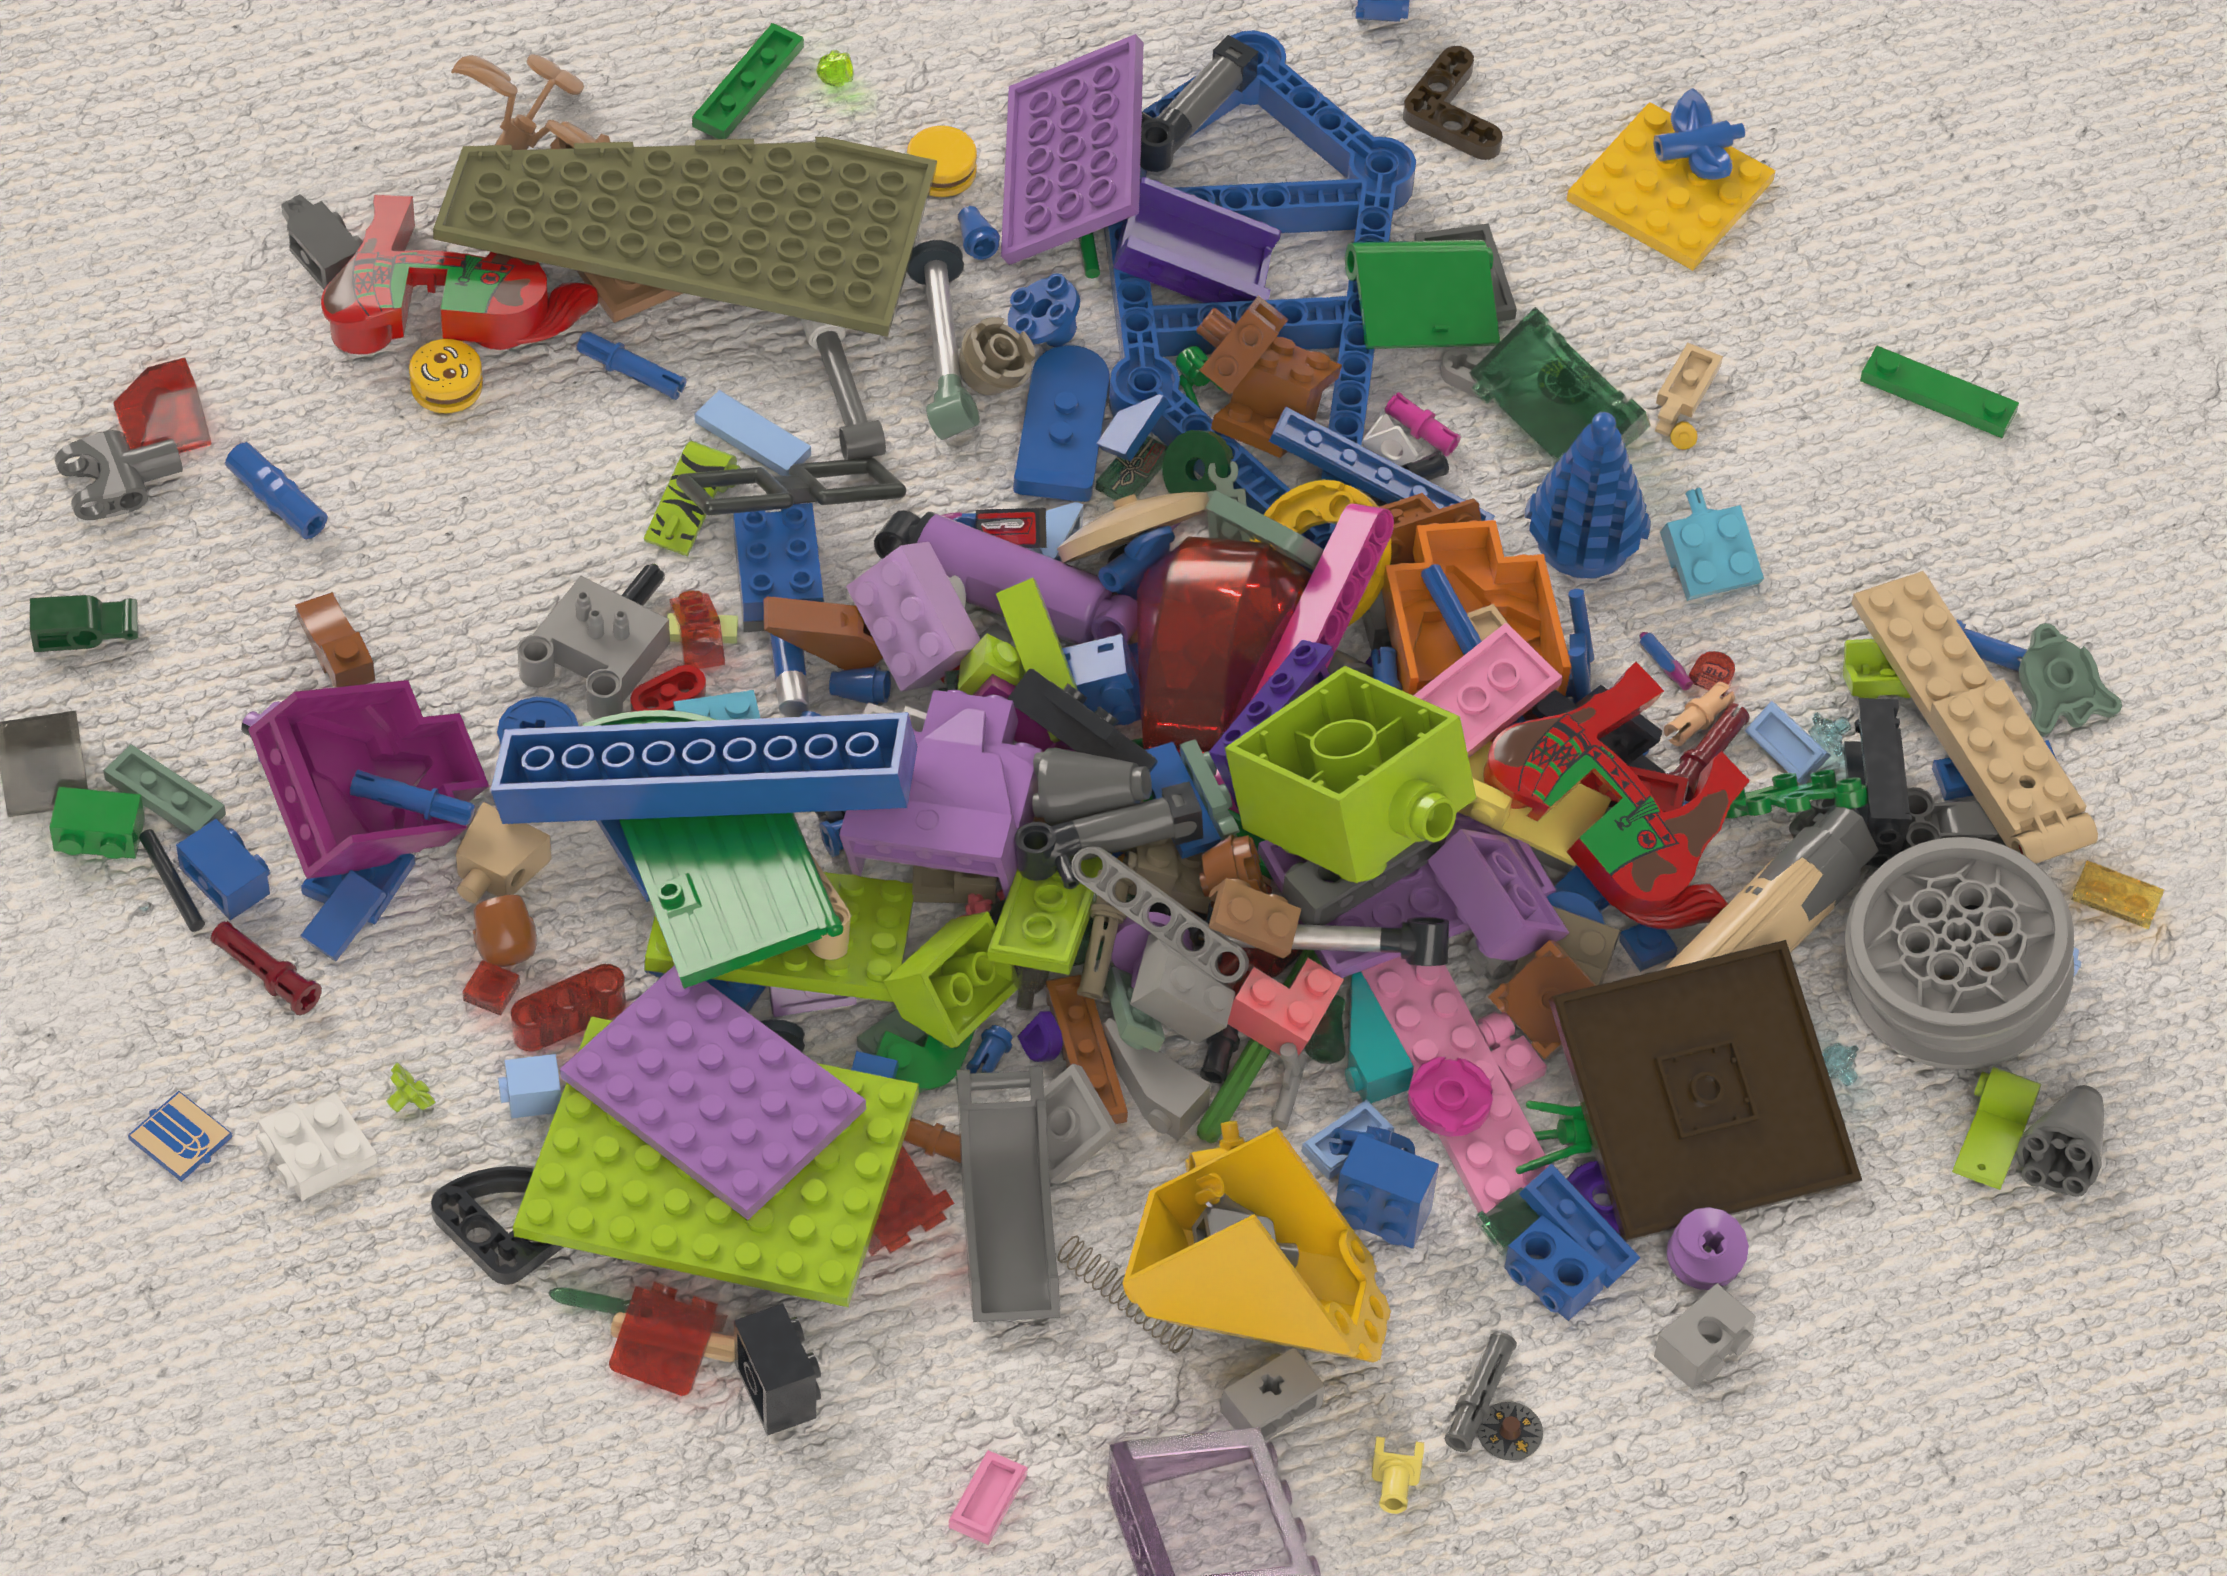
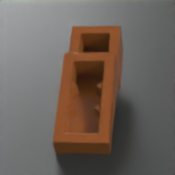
[295,592,376,688]

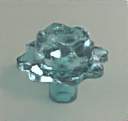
[1808,712,1852,757]
[1822,1042,1859,1087]

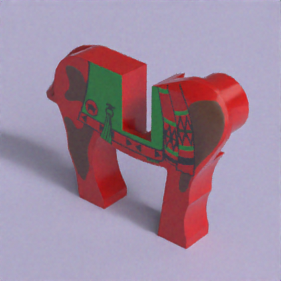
[321,195,598,355]
[1483,661,1750,930]

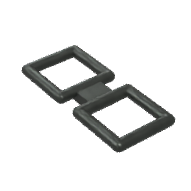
[676,457,907,515]

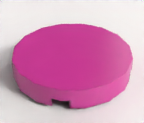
[1407,1057,1493,1137]

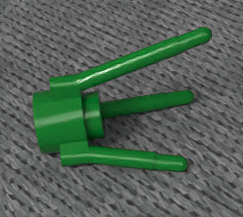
[1176,346,1223,408]
[1516,1100,1593,1174]

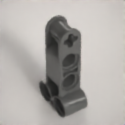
[1901,787,2006,852]

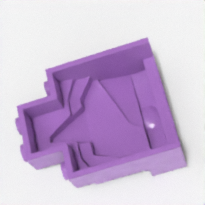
[839,690,1042,897]

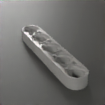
[1071,847,1249,983]

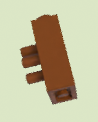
[1196,295,1289,395]

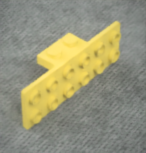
[1458,741,1611,866]

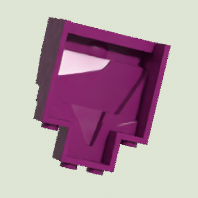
[248,680,489,879]

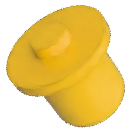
[1670,421,1698,450]

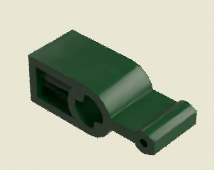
[30,595,139,652]

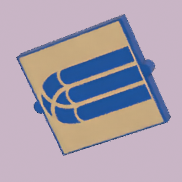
[128,1091,232,1182]

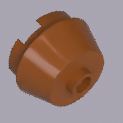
[1199,834,1268,905]

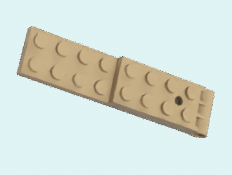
[1851,571,2098,864]

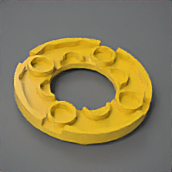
[1245,480,1391,632]

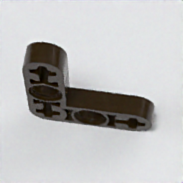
[1403,46,1503,160]

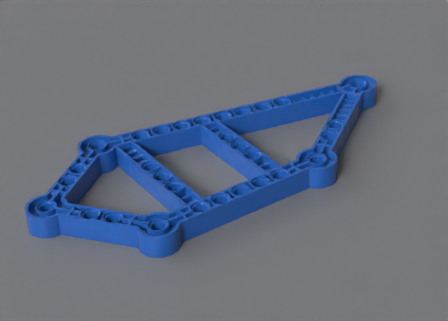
[1104,30,1416,590]

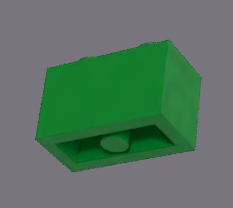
[49,787,145,859]

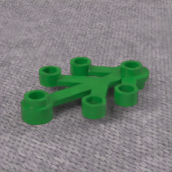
[1725,770,1867,818]

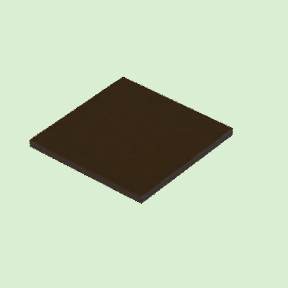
[1548,940,1862,1242]

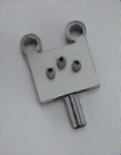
[517,564,670,719]

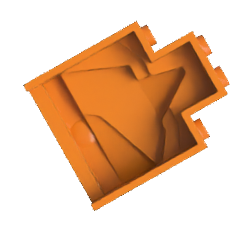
[1382,520,1571,720]

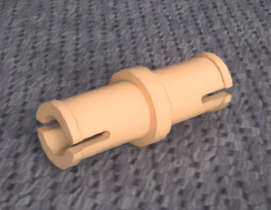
[1664,682,1735,746]

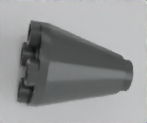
[1032,748,1152,826]
[2017,1085,2104,1197]

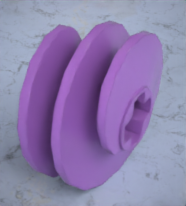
[1667,1207,1749,1290]

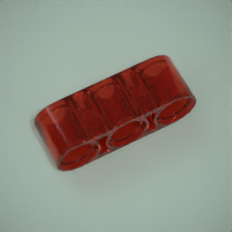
[511,964,626,1052]

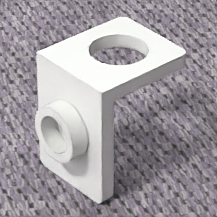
[1362,414,1418,466]

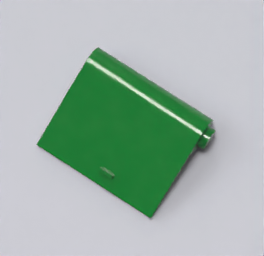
[1345,240,1500,349]

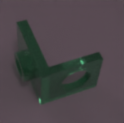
[1475,1187,1540,1256]

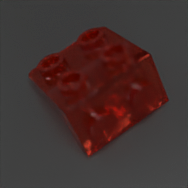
[868,1145,955,1256]
[609,1281,728,1396]

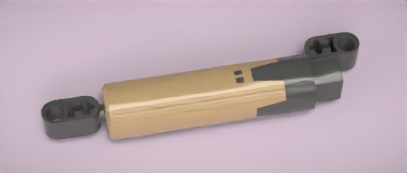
[1664,786,1879,969]

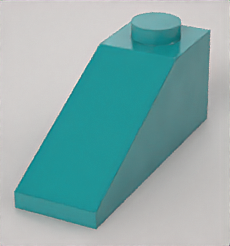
[1345,971,1414,1104]

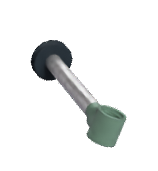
[907,240,980,440]

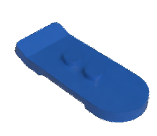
[1013,345,1110,502]

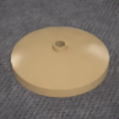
[1057,492,1209,563]

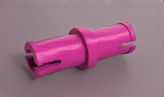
[1385,392,1461,456]

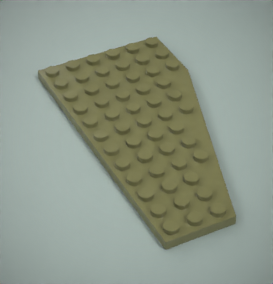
[433,137,937,337]

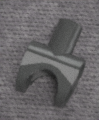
[55,430,183,520]

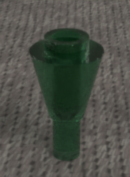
[1304,995,1346,1064]

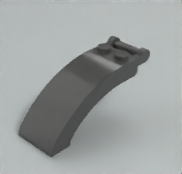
[956,1066,1061,1322]

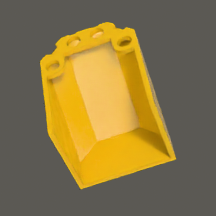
[1122,1126,1391,1363]

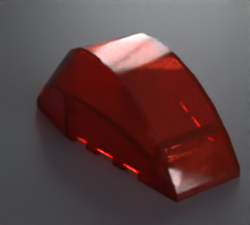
[1137,536,1312,753]

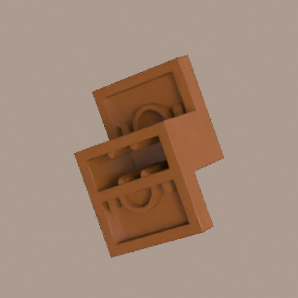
[1211,337,1342,458]

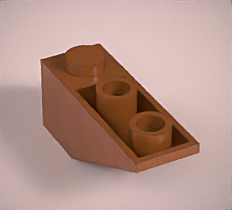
[763,596,883,670]

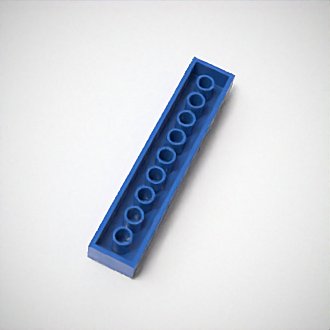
[490,712,918,824]

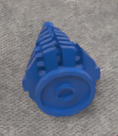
[1525,412,1651,579]

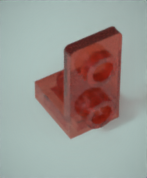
[669,590,725,669]

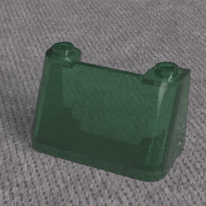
[1469,307,1651,462]

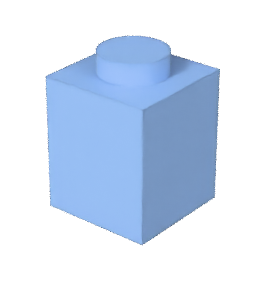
[498,1054,561,1119]

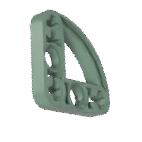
[1205,490,1324,571]

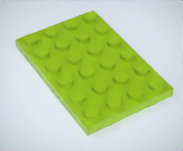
[644,872,914,1002]

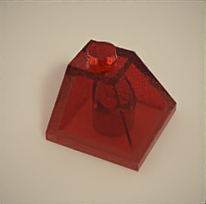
[113,357,212,453]

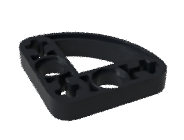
[431,1166,564,1285]

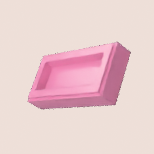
[949,1450,1028,1545]

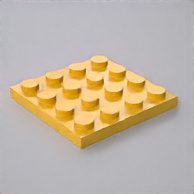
[1566,102,1776,271]

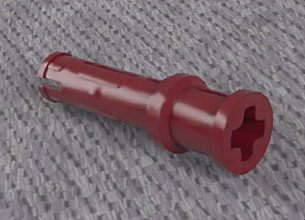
[1667,703,1750,803]
[210,921,322,1016]

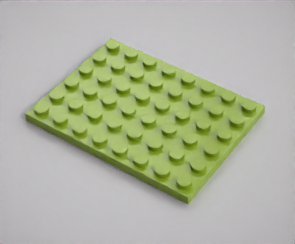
[512,1017,919,1307]

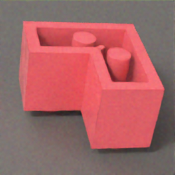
[1227,958,1344,1056]

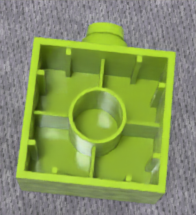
[1225,666,1477,883]

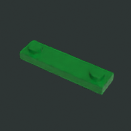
[692,23,804,139]
[1860,346,2019,439]

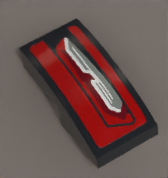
[976,508,1047,548]

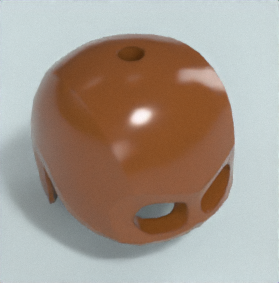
[473,895,537,967]

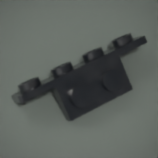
[1008,669,1158,773]
[1532,685,1666,774]

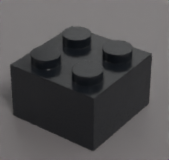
[734,1303,821,1436]

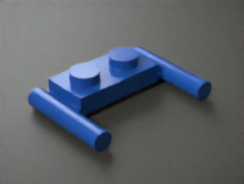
[1565,589,1595,704]

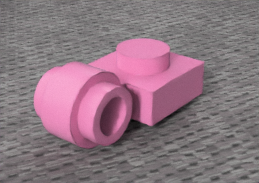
[1477,1012,1547,1091]

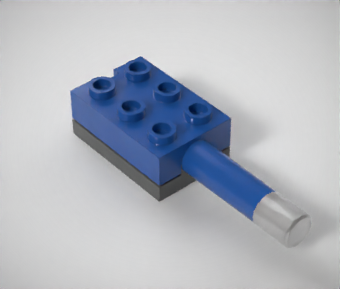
[733,503,824,717]

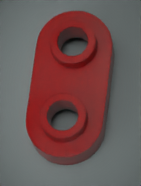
[630,665,706,712]

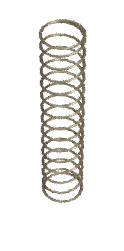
[1057,1235,1193,1354]

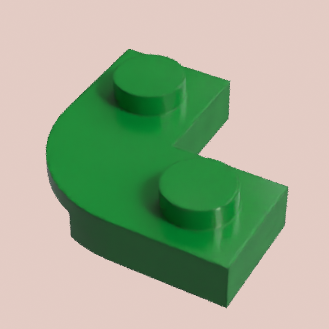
[874,1030,975,1093]

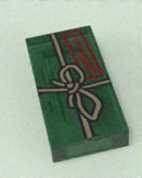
[1095,436,1168,500]

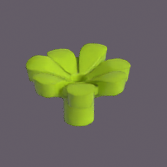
[386,1062,436,1112]

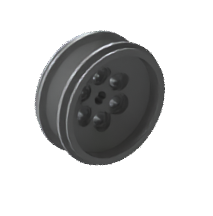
[1845,837,2074,1070]

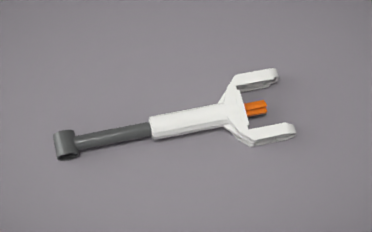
[800,318,886,460]

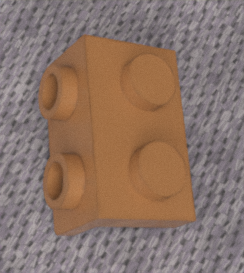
[1208,878,1301,958]

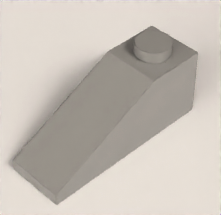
[1104,1018,1211,1141]

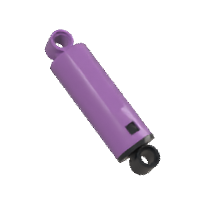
[874,510,1144,645]

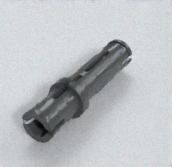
[1444,1331,1517,1452]

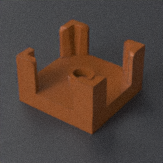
[1488,940,1596,1059]

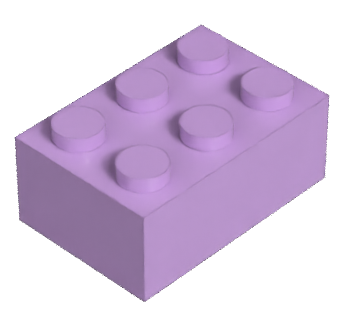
[846,542,981,691]

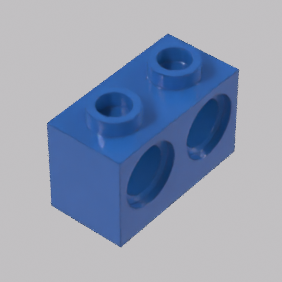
[1504,1215,1607,1321]

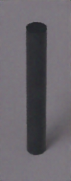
[139,829,205,932]

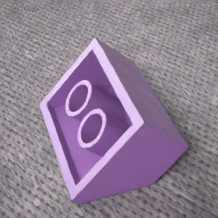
[1427,829,1569,961]

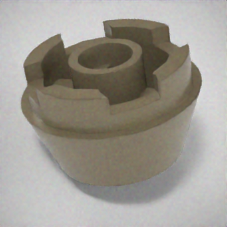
[958,317,1035,396]

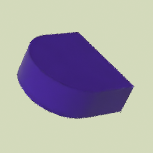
[1017,1011,1063,1062]

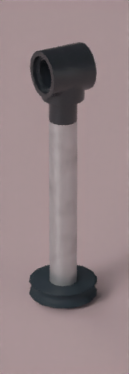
[1204,903,1449,966]

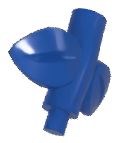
[1653,88,1745,180]
[1098,525,1175,601]

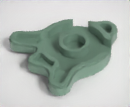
[2019,623,2122,737]

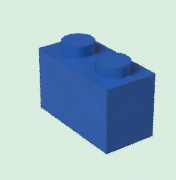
[176,819,270,920]

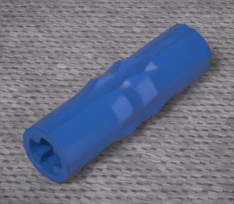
[225,442,328,539]

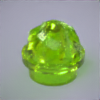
[816,50,854,88]

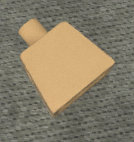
[456,802,552,903]

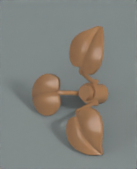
[451,54,599,150]

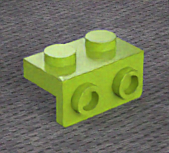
[1843,639,1911,699]

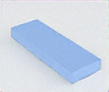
[695,390,811,476]

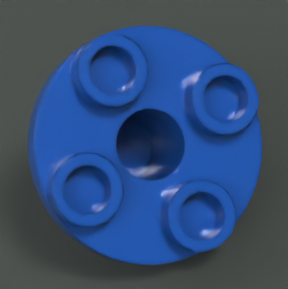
[1008,273,1080,347]

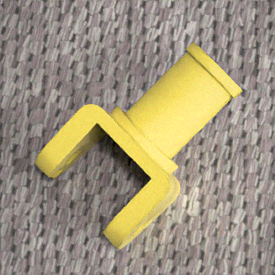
[1372,1436,1424,1514]

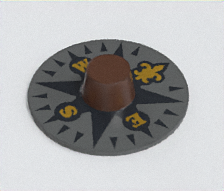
[1477,1402,1543,1461]

